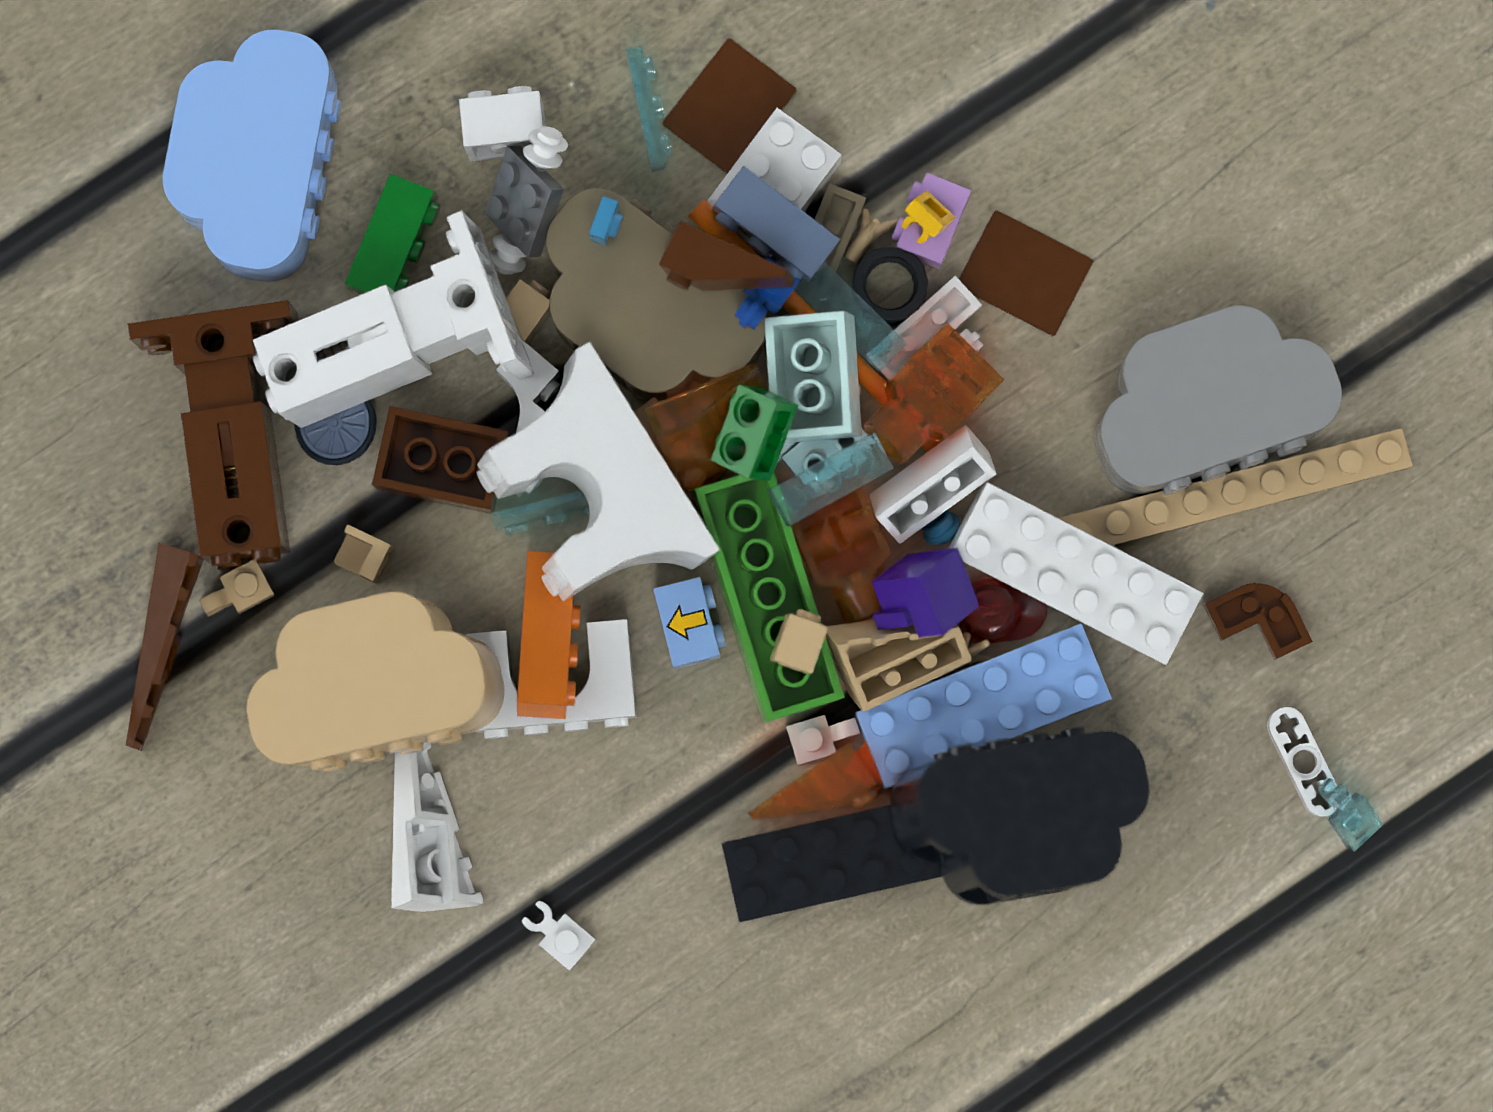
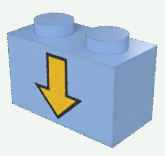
[653,577,726,669]

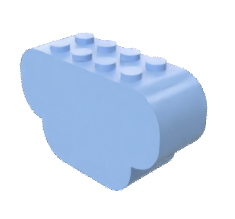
[163,30,341,282]

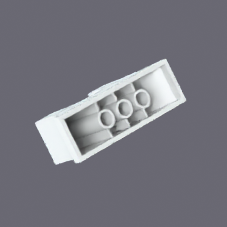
[477,342,720,602]

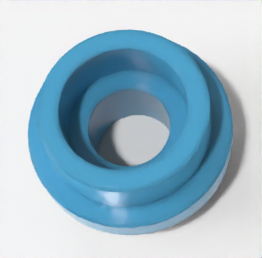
[922,510,960,545]

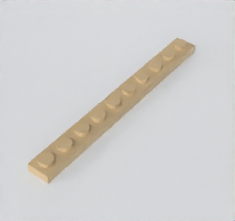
[1058,428,1413,546]

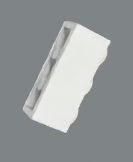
[869,424,996,544]

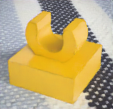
[901,190,956,244]

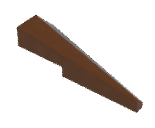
[126,543,204,751]

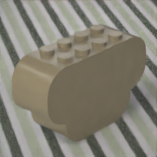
[546,188,766,402]

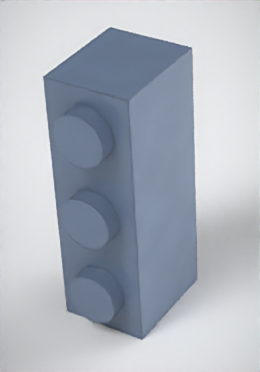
[712,166,840,282]

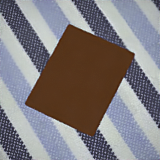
[662,38,797,174]
[959,210,1093,336]

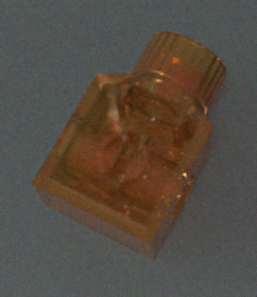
[863,322,1005,464]
[786,479,891,624]

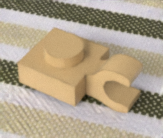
[199,560,275,617]

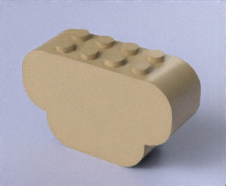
[247,592,505,773]

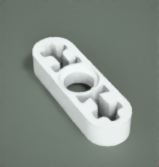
[1267,707,1341,817]

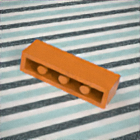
[517,551,582,719]

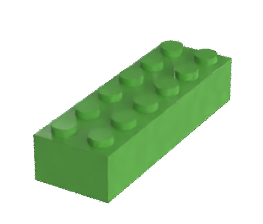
[691,472,845,722]

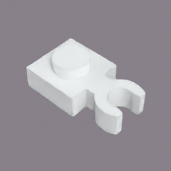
[522,901,596,971]

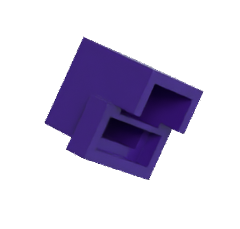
[872,548,979,637]

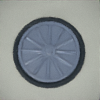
[294,400,377,465]

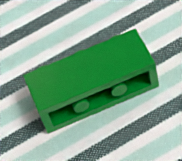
[344,173,440,295]

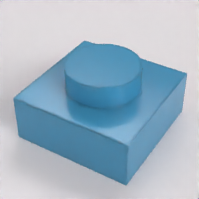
[589,196,624,246]

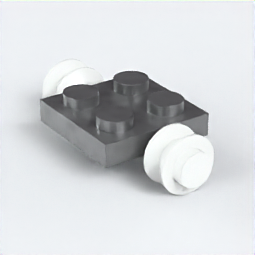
[485,126,568,275]

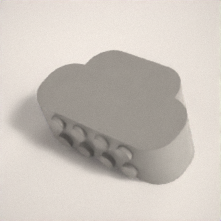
[1095,306,1342,496]

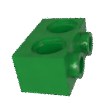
[711,384,798,481]

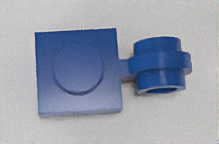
[734,256,801,330]

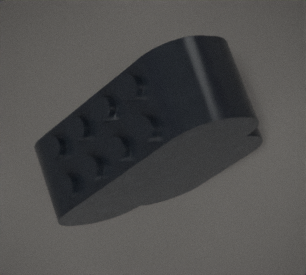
[890,727,1150,905]

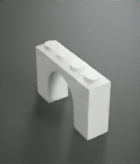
[466,619,637,739]

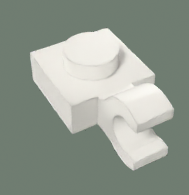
[786,715,860,765]

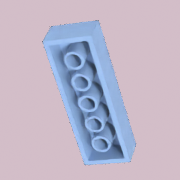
[855,623,1112,790]

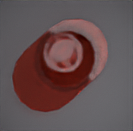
[957,578,1048,644]

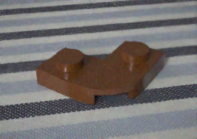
[1203,583,1313,660]

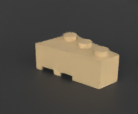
[825,620,972,712]

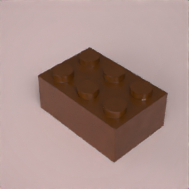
[372,406,511,515]

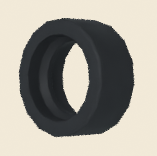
[852,246,928,325]

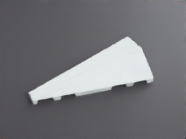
[391,742,483,912]

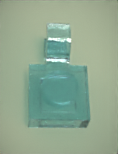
[1318,778,1383,851]

